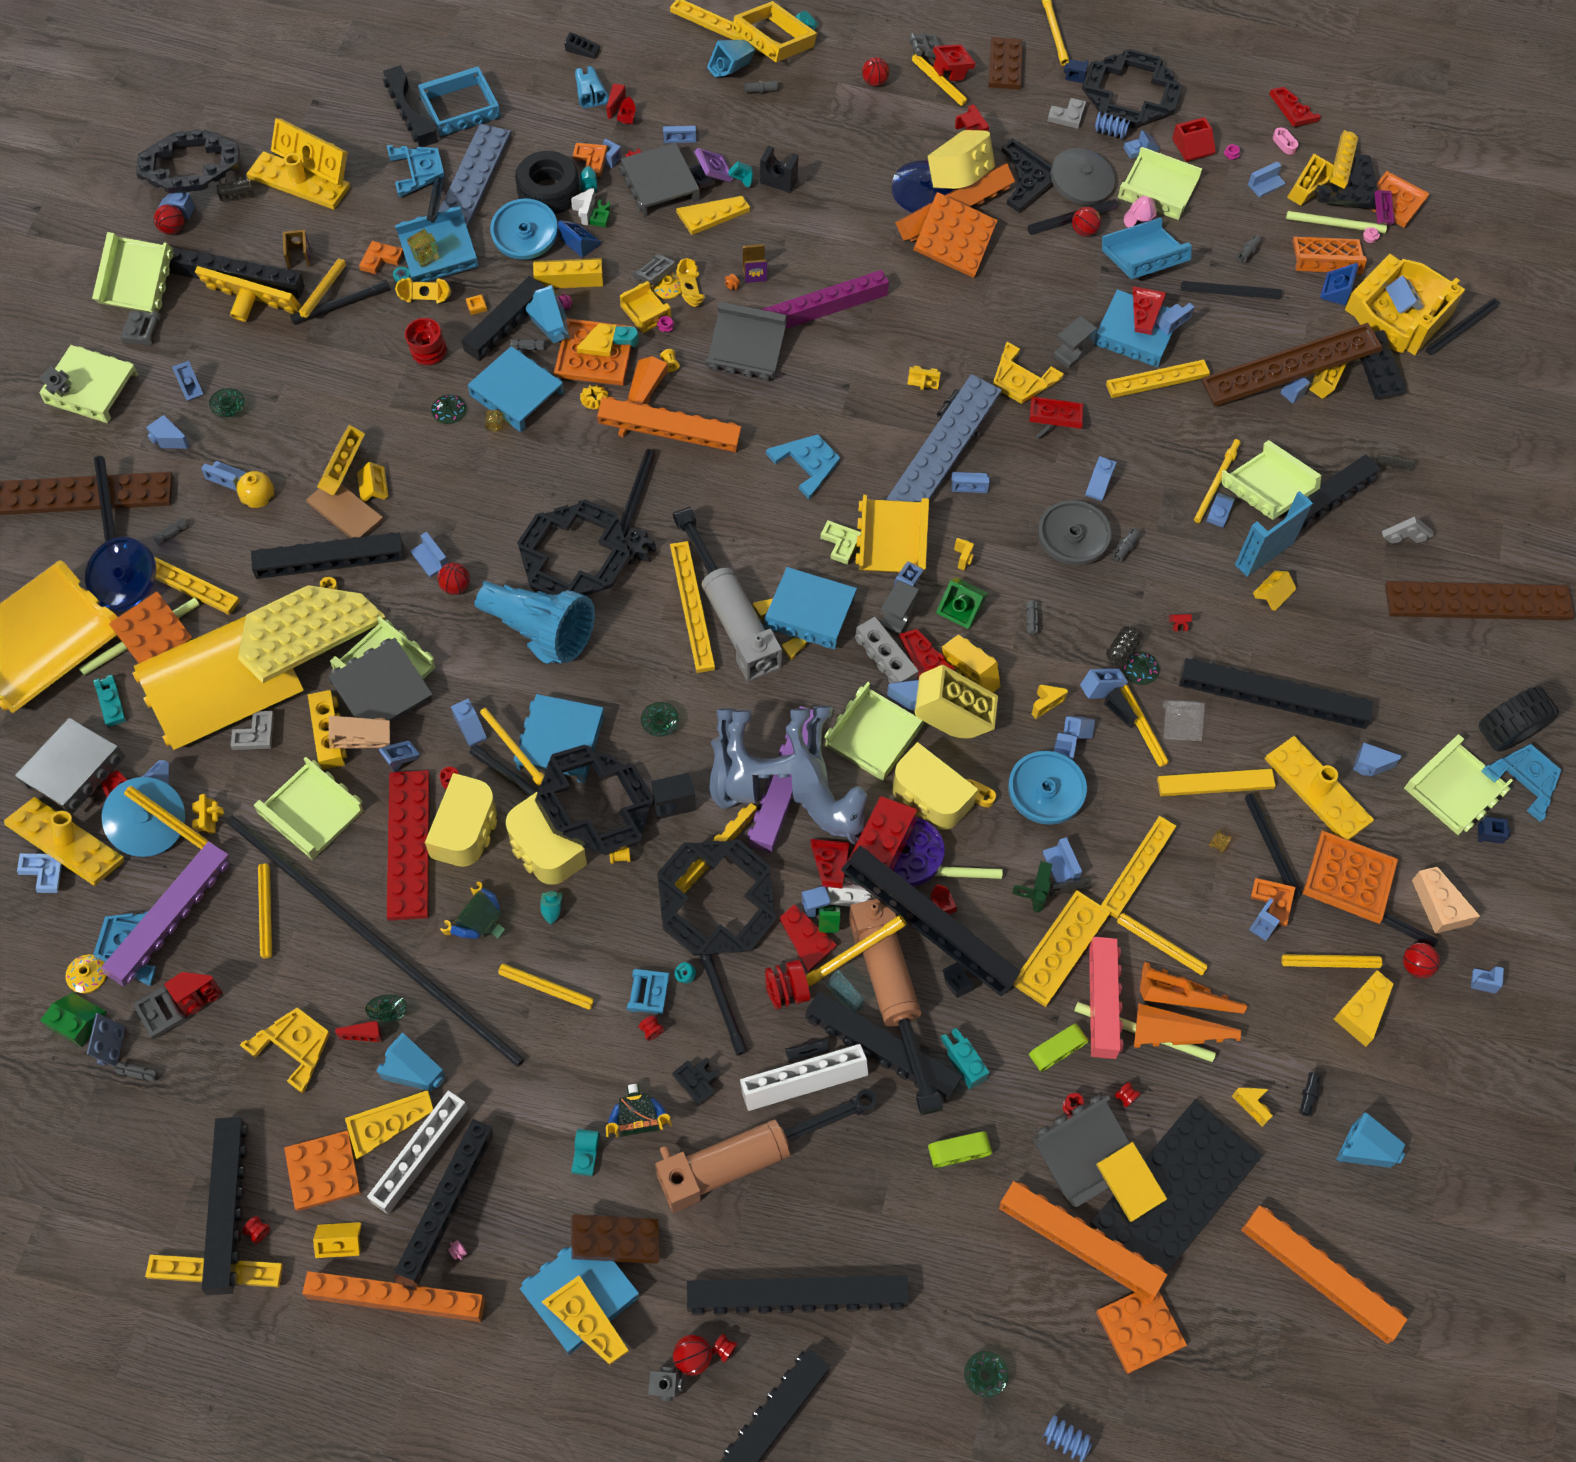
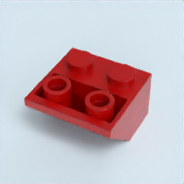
[1172,117,1216,162]
[164,972,223,1016]

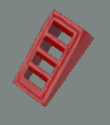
[606,83,626,119]
[335,1021,382,1042]

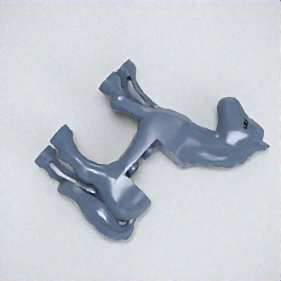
[709,706,868,844]

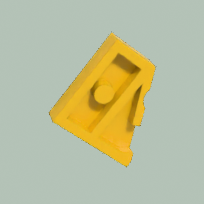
[577,323,616,357]

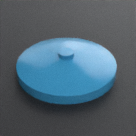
[490,199,558,260]
[1008,751,1087,824]
[102,777,186,857]

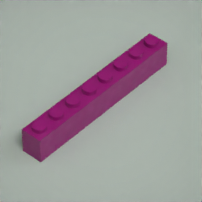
[760,270,889,329]

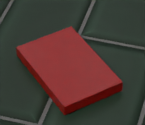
[1029,397,1084,429]

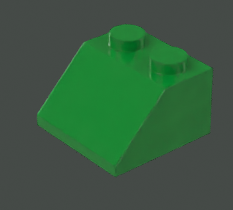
[936,577,989,629]
[40,992,107,1047]

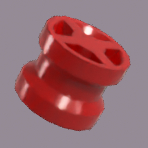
[439,766,459,790]
[638,1015,664,1041]
[1114,1082,1141,1108]
[242,1216,270,1244]
[712,1333,738,1363]

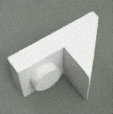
[571,188,595,225]

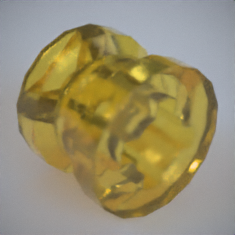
[485,410,503,432]
[1208,829,1232,854]

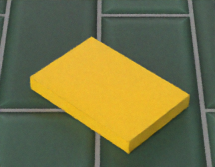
[1096,1142,1167,1222]

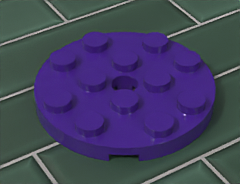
[893,817,944,886]

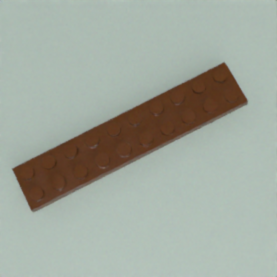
[1202,323,1382,407]
[0,472,173,515]
[1385,581,1574,620]

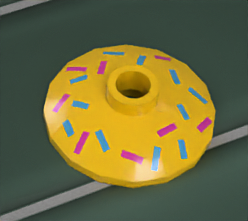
[650,272,682,299]
[66,954,107,994]

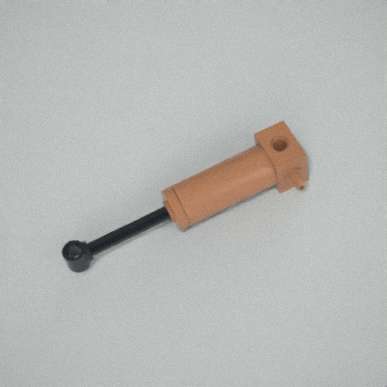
[849,899,943,1116]
[655,1089,877,1213]

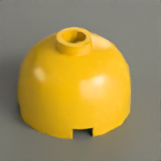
[237,471,275,508]

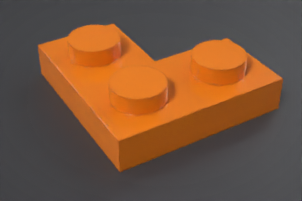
[572,143,608,177]
[359,241,404,274]
[1251,878,1295,927]

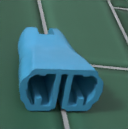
[575,66,609,108]

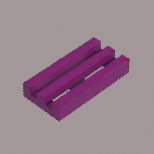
[1374,190,1394,225]

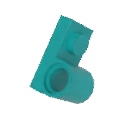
[571,1129,600,1177]

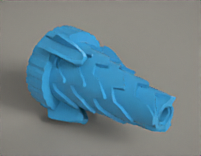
[474,581,595,664]

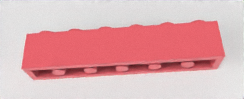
[1089,936,1123,1059]

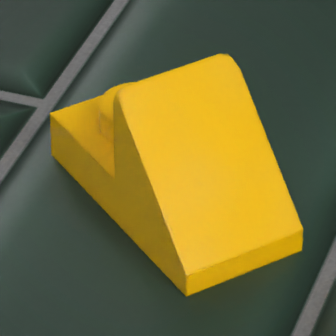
[1031,685,1068,719]
[1232,1088,1273,1127]

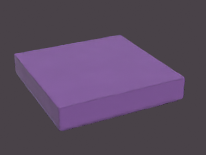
[695,148,734,182]

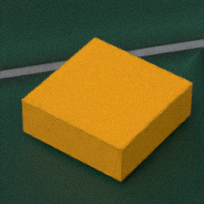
[466,294,487,315]

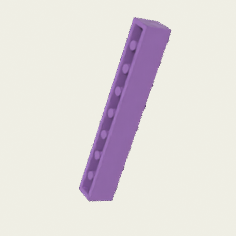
[747,706,813,854]
[101,841,229,987]

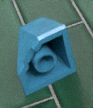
[707,40,755,77]
[526,285,570,343]
[377,1033,445,1092]
[1336,1113,1405,1168]

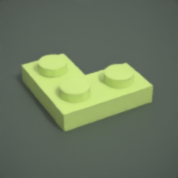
[821,520,861,565]

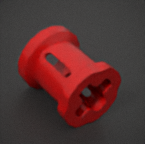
[1063,1093,1084,1116]

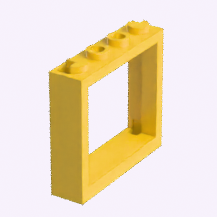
[731,1,817,62]

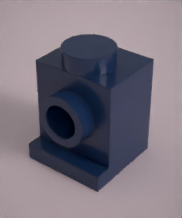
[1063,59,1089,84]
[1478,816,1511,844]

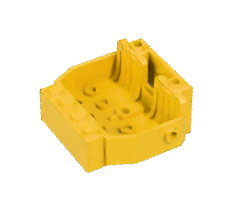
[1345,254,1465,355]

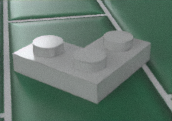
[1047,98,1086,129]
[1382,517,1434,544]
[231,711,274,750]

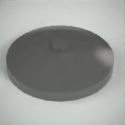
[1050,148,1115,206]
[1038,500,1111,565]

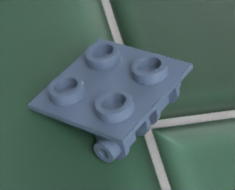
[87,1013,125,1067]

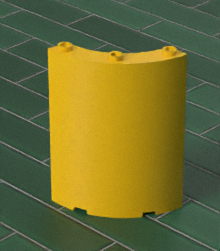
[0,560,118,713]
[132,616,304,750]

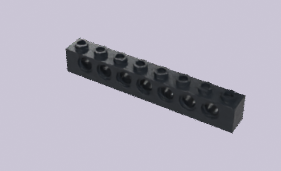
[394,1119,493,1291]

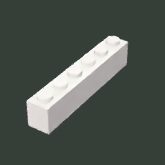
[740,1044,868,1111]
[367,1091,468,1215]

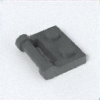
[633,254,677,286]
[120,310,161,345]
[133,986,187,1039]

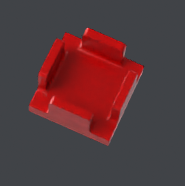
[933,44,976,81]
[955,104,989,131]

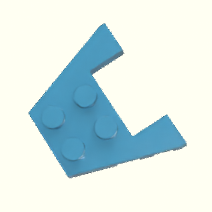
[387,145,445,197]
[766,434,840,499]
[1481,744,1561,822]
[93,911,156,986]

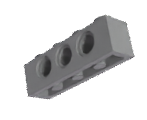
[855,617,919,683]

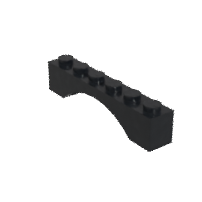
[382,65,438,147]

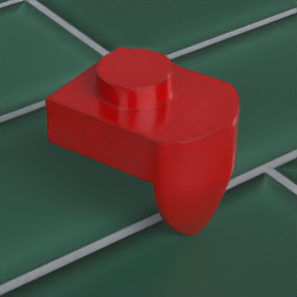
[617,96,636,124]
[931,884,957,914]

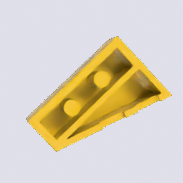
[1287,154,1333,206]
[942,634,1001,693]
[1334,970,1393,1047]

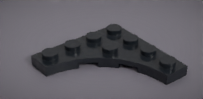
[1001,138,1053,213]
[1315,154,1378,209]

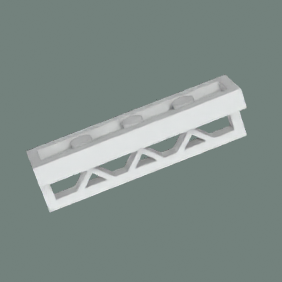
[828,877,877,906]

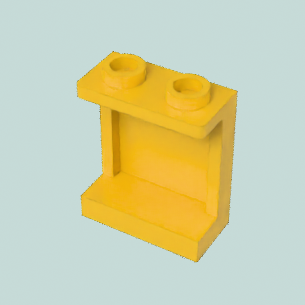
[620,281,671,333]

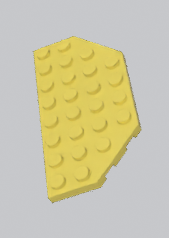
[238,585,386,683]

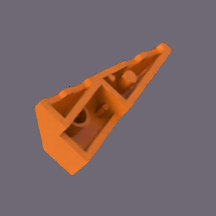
[618,356,668,438]
[1140,962,1247,1014]
[1134,1003,1241,1048]

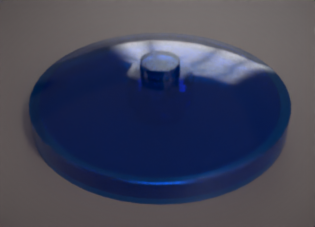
[892,160,957,213]
[85,537,156,610]

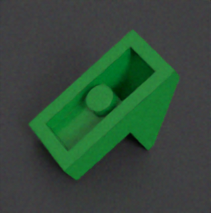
[819,906,840,933]

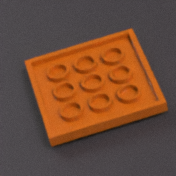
[913,192,997,278]
[554,318,634,386]
[1302,830,1398,924]

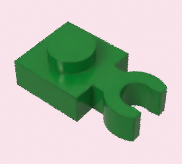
[589,200,610,228]

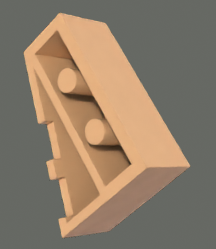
[329,716,390,749]
[1412,867,1480,934]

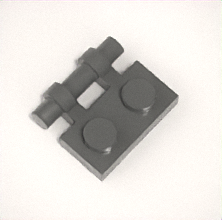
[909,33,940,58]

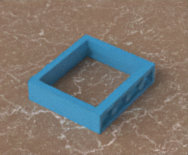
[418,66,501,136]

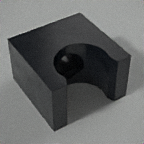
[760,146,799,193]
[651,772,696,819]

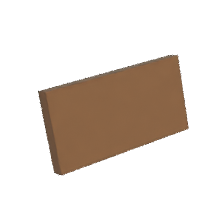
[306,484,384,538]

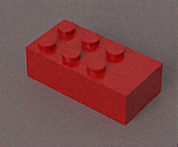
[850,796,917,870]

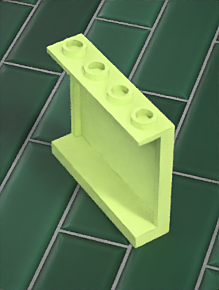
[1118,147,1202,220]
[92,232,173,313]
[39,345,138,423]
[1221,440,1321,520]
[330,616,435,679]
[825,682,925,781]
[1404,734,1513,835]
[254,757,364,860]

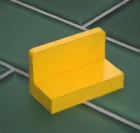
[357,462,388,503]
[1253,571,1296,611]
[313,1222,362,1258]

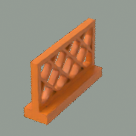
[1292,237,1367,274]

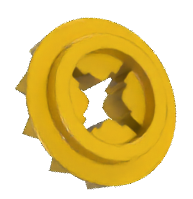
[580,384,608,409]

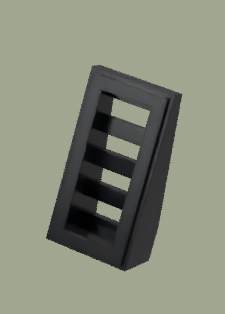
[564,32,600,59]
[1104,687,1138,729]

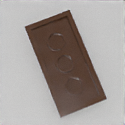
[988,37,1022,90]
[571,1214,660,1264]

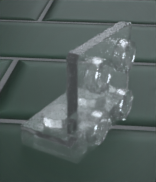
[1162,699,1205,741]

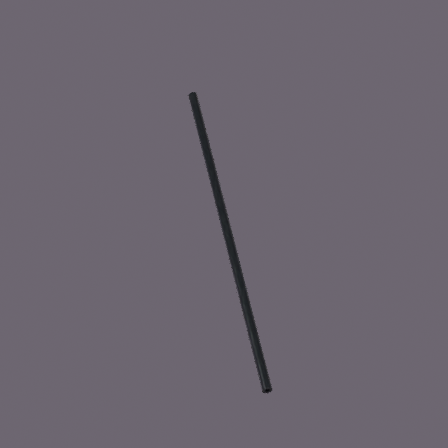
[226,816,524,1067]

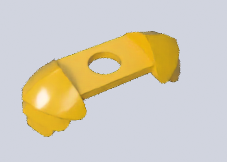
[676,258,705,307]
[395,278,451,303]

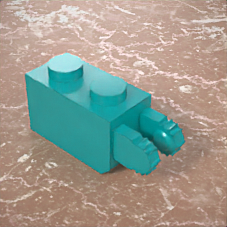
[940,1028,990,1090]

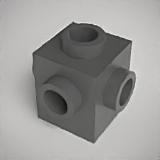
[39,366,73,397]
[648,1366,685,1401]

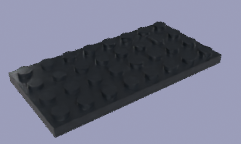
[1090,1099,1263,1273]

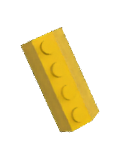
[533,258,603,288]

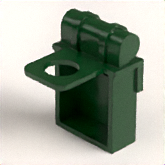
[1012,861,1052,912]

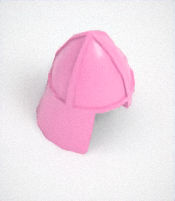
[1124,196,1157,228]

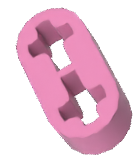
[1273,127,1298,155]

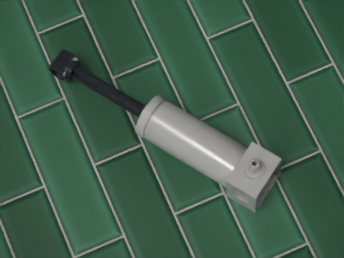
[672,506,782,682]

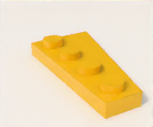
[676,196,750,235]
[345,1090,434,1160]
[542,1276,629,1365]

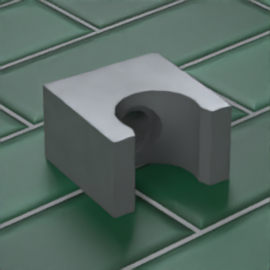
[1053,316,1097,369]
[880,580,919,636]

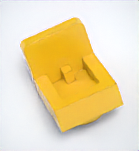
[954,538,974,570]

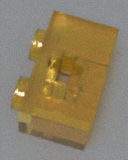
[407,229,439,268]

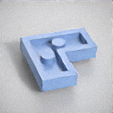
[17,853,62,893]

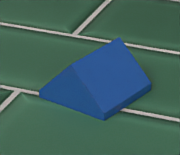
[558,220,601,258]
[1320,263,1358,305]

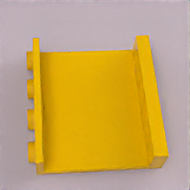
[856,495,929,574]

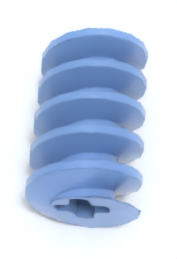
[1095,111,1130,140]
[1042,1415,1093,1462]

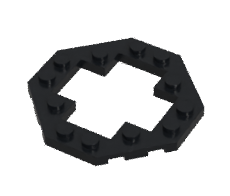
[1082,49,1183,127]
[136,129,240,194]
[517,500,631,596]
[535,745,654,855]
[657,840,776,956]

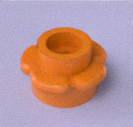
[725,274,740,290]

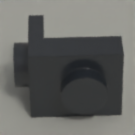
[689,164,715,189]
[943,962,975,998]

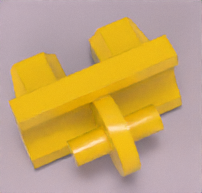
[907,366,941,390]
[192,794,224,834]

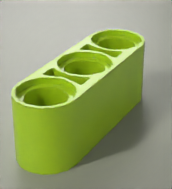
[1028,1023,1089,1072]
[928,1132,992,1168]

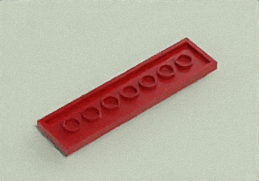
[387,770,430,921]

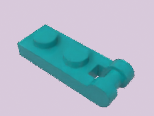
[93,674,126,727]

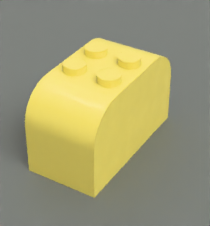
[928,130,995,189]
[915,665,998,738]
[893,742,978,830]
[425,773,497,867]
[506,792,587,885]

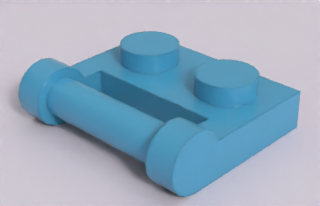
[626,969,669,1015]

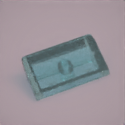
[826,969,864,1012]

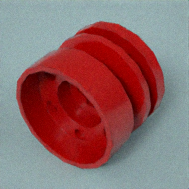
[405,318,447,365]
[765,959,810,1010]

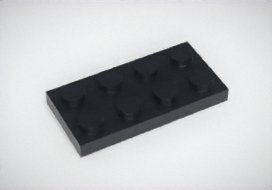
[1360,330,1407,400]

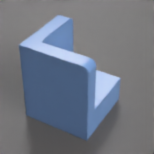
[603,139,622,168]
[1281,377,1310,403]
[1064,716,1095,738]
[1054,733,1077,760]
[802,887,830,918]
[1471,966,1504,993]

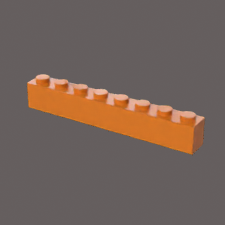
[895,163,1015,241]
[597,397,741,453]
[999,1181,1168,1302]
[1241,1205,1408,1344]
[302,1271,486,1322]

